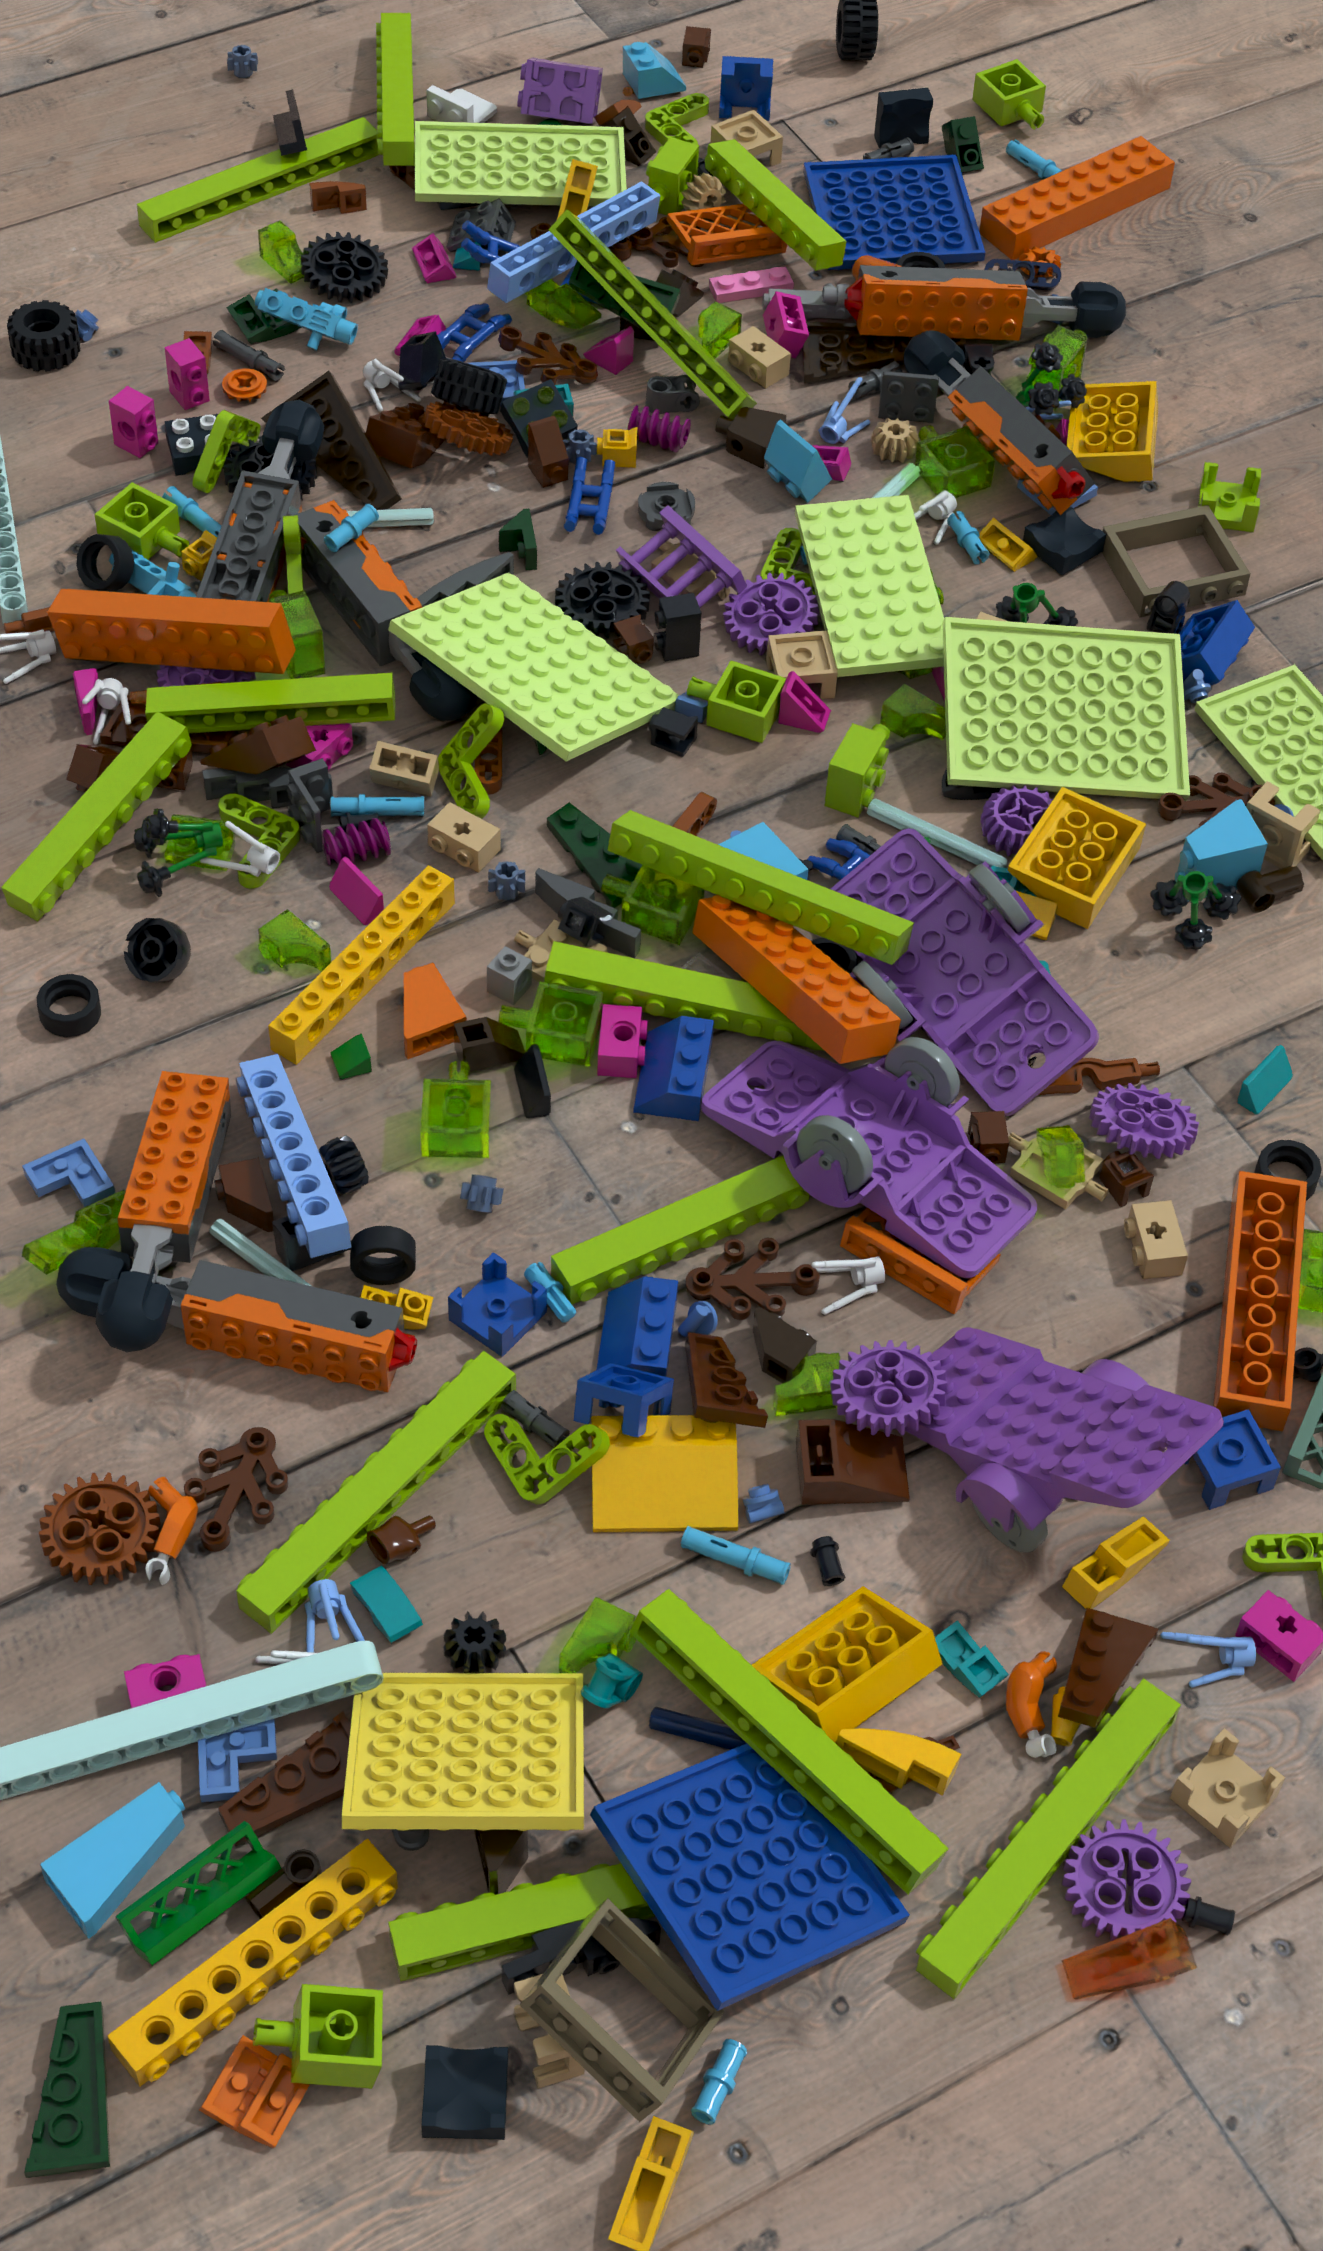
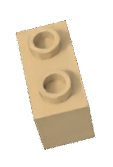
[728,326,791,389]
[369,741,439,797]
[427,802,501,873]
[1124,1200,1188,1279]

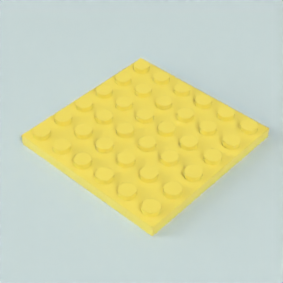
[342,1673,584,1831]

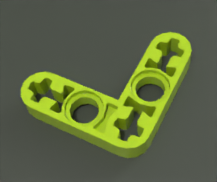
[645,93,709,146]
[192,410,260,493]
[283,515,305,616]
[761,528,818,603]
[438,703,504,819]
[218,794,300,889]
[484,1414,610,1505]
[1242,1533,1323,1600]

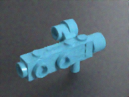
[255,288,358,350]
[109,549,196,597]

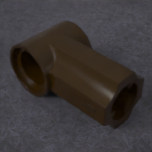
[1236,866,1304,912]
[246,1849,322,1919]

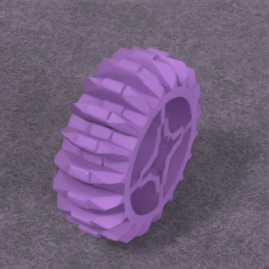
[980,785,1053,857]

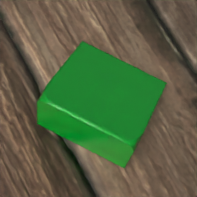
[331,1034,372,1080]

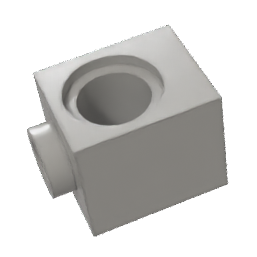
[487,946,532,1005]

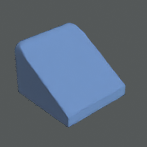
[675,692,708,723]

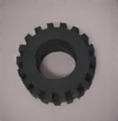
[836,0,878,60]
[7,300,81,372]
[431,358,507,414]

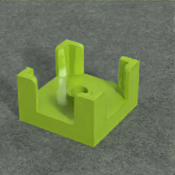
[1198,462,1261,532]

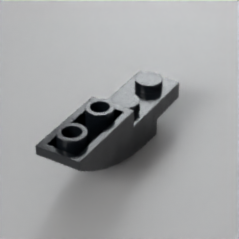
[502,1918,661,1995]

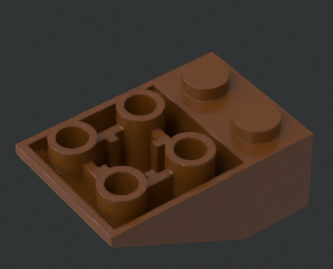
[366,403,446,469]
[199,715,316,774]
[796,1419,910,1505]

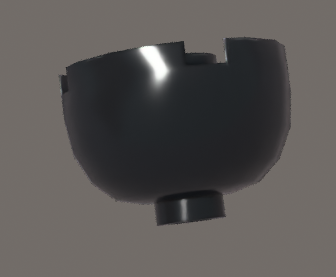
[124,918,191,983]

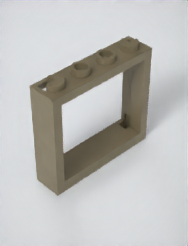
[1102,505,1251,617]
[520,1898,724,2122]

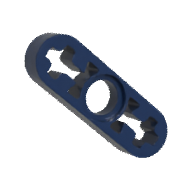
[984,259,1062,290]

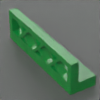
[115,1821,281,1965]

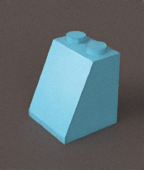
[1174,799,1268,902]
[713,822,808,895]

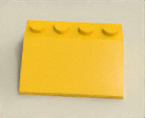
[1067,381,1158,482]
[1007,787,1146,929]
[591,1415,738,1532]
[752,1586,942,1742]

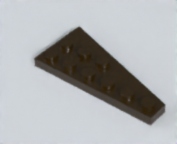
[802,322,966,384]
[261,371,402,510]

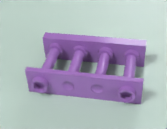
[616,505,747,608]

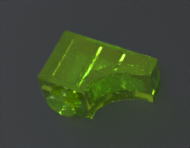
[258,220,304,284]
[698,301,742,359]
[880,684,946,740]
[258,909,331,972]
[1036,1125,1085,1188]
[773,1353,841,1416]
[559,1597,636,1673]

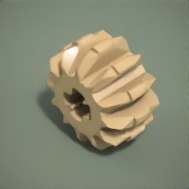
[681,172,727,220]
[871,417,919,463]

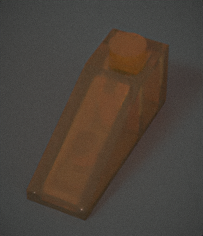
[1062,1918,1197,2000]

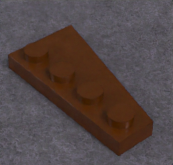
[100,695,238,753]
[685,1332,768,1428]
[1058,1608,1159,1728]
[218,1711,351,1847]

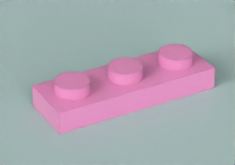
[709,266,794,304]

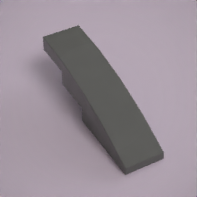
[417,552,514,607]
[202,767,333,809]
[535,868,641,958]

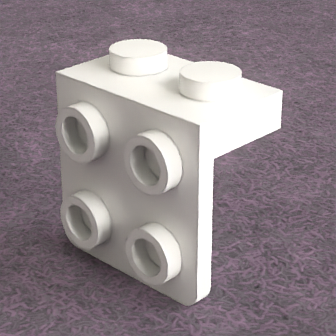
[426,85,497,123]

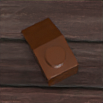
[528,416,569,488]
[66,744,120,792]
[214,1157,274,1232]

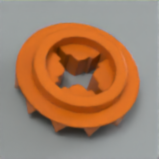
[1019,246,1061,278]
[222,368,267,403]

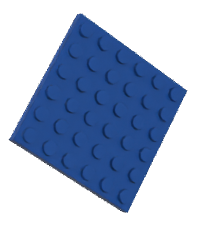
[803,155,986,270]
[590,1743,910,2011]

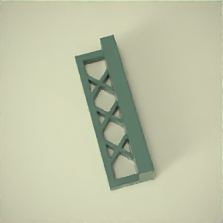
[1282,1373,1323,1490]

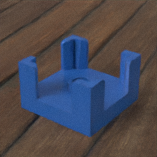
[719,56,773,121]
[448,1252,547,1357]
[574,1363,674,1438]
[1184,1409,1281,1510]

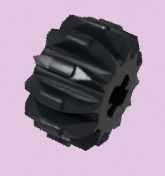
[319,1135,369,1195]
[443,1611,506,1673]

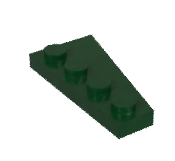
[547,802,656,908]

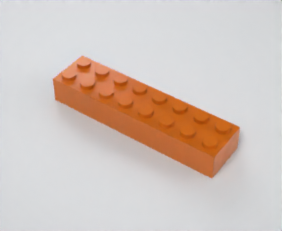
[979,136,1175,260]
[47,589,296,674]
[692,895,901,1064]
[1213,1171,1307,1431]

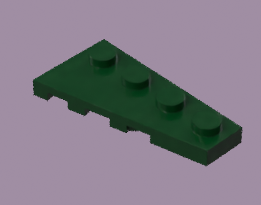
[569,260,681,332]
[24,2001,111,2178]

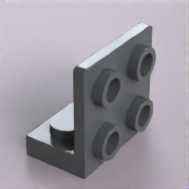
[446,198,516,257]
[878,371,939,423]
[286,758,331,853]

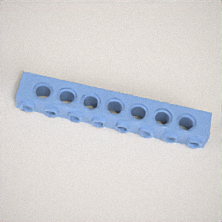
[487,181,661,303]
[236,1054,351,1258]

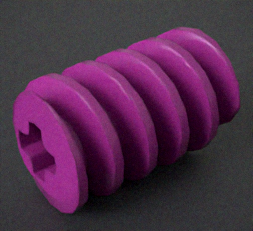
[628,405,691,452]
[322,818,391,866]

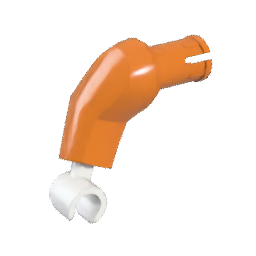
[145,1477,198,1585]
[1006,1651,1057,1758]

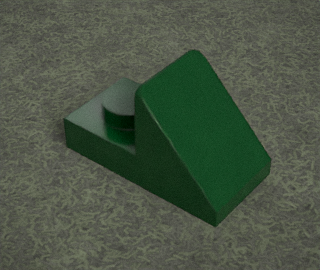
[499,508,537,570]

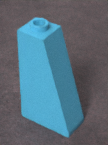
[40,1782,185,1939]

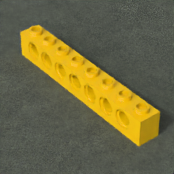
[268,865,455,1065]
[107,1838,398,2087]

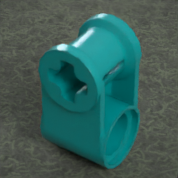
[580,1653,643,1708]

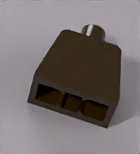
[715,407,786,469]

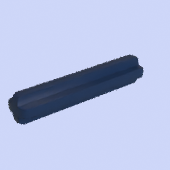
[649,1707,746,1750]

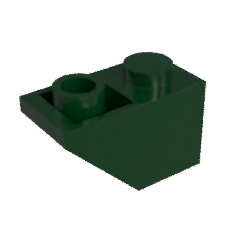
[941,116,984,173]

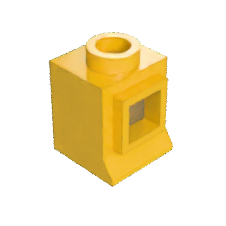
[597,427,637,468]
[181,530,217,581]

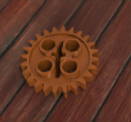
[422,401,513,456]
[39,1472,161,1585]

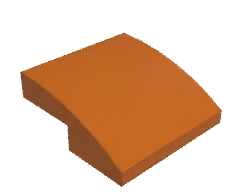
[199,2035,310,2148]

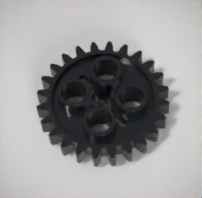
[300,232,388,303]
[224,437,317,500]
[555,562,650,639]

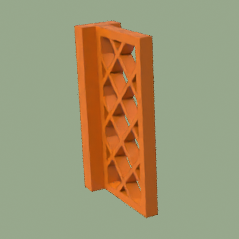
[666,204,787,265]
[840,1208,1001,1315]

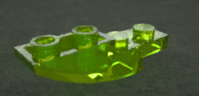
[525,279,602,329]
[22,1189,126,1275]

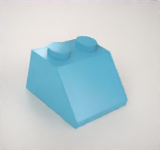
[623,42,686,99]
[764,419,832,503]

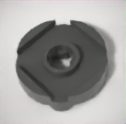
[638,482,695,531]

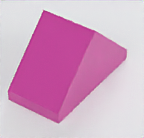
[583,326,634,375]
[778,671,831,733]

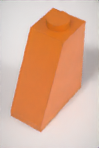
[404,962,467,1060]

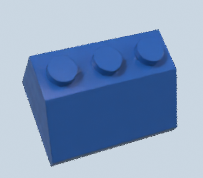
[1179,600,1255,685]
[633,1016,714,1121]
[596,1276,678,1377]

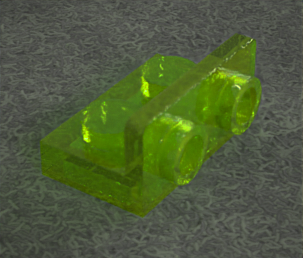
[164,814,236,871]

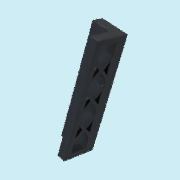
[273,89,307,156]

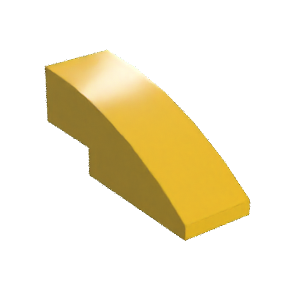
[557,159,598,220]
[1062,1516,1170,1609]
[836,1728,961,1796]
[608,2116,694,2251]

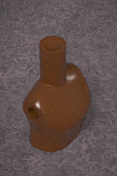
[366,1515,436,1565]

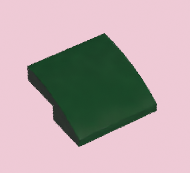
[226,288,302,343]

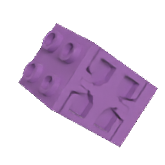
[517,58,603,124]

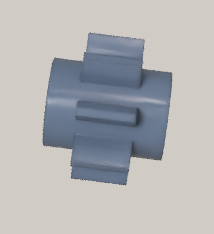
[227,45,258,78]
[563,429,597,464]
[488,861,525,900]
[460,1174,504,1212]

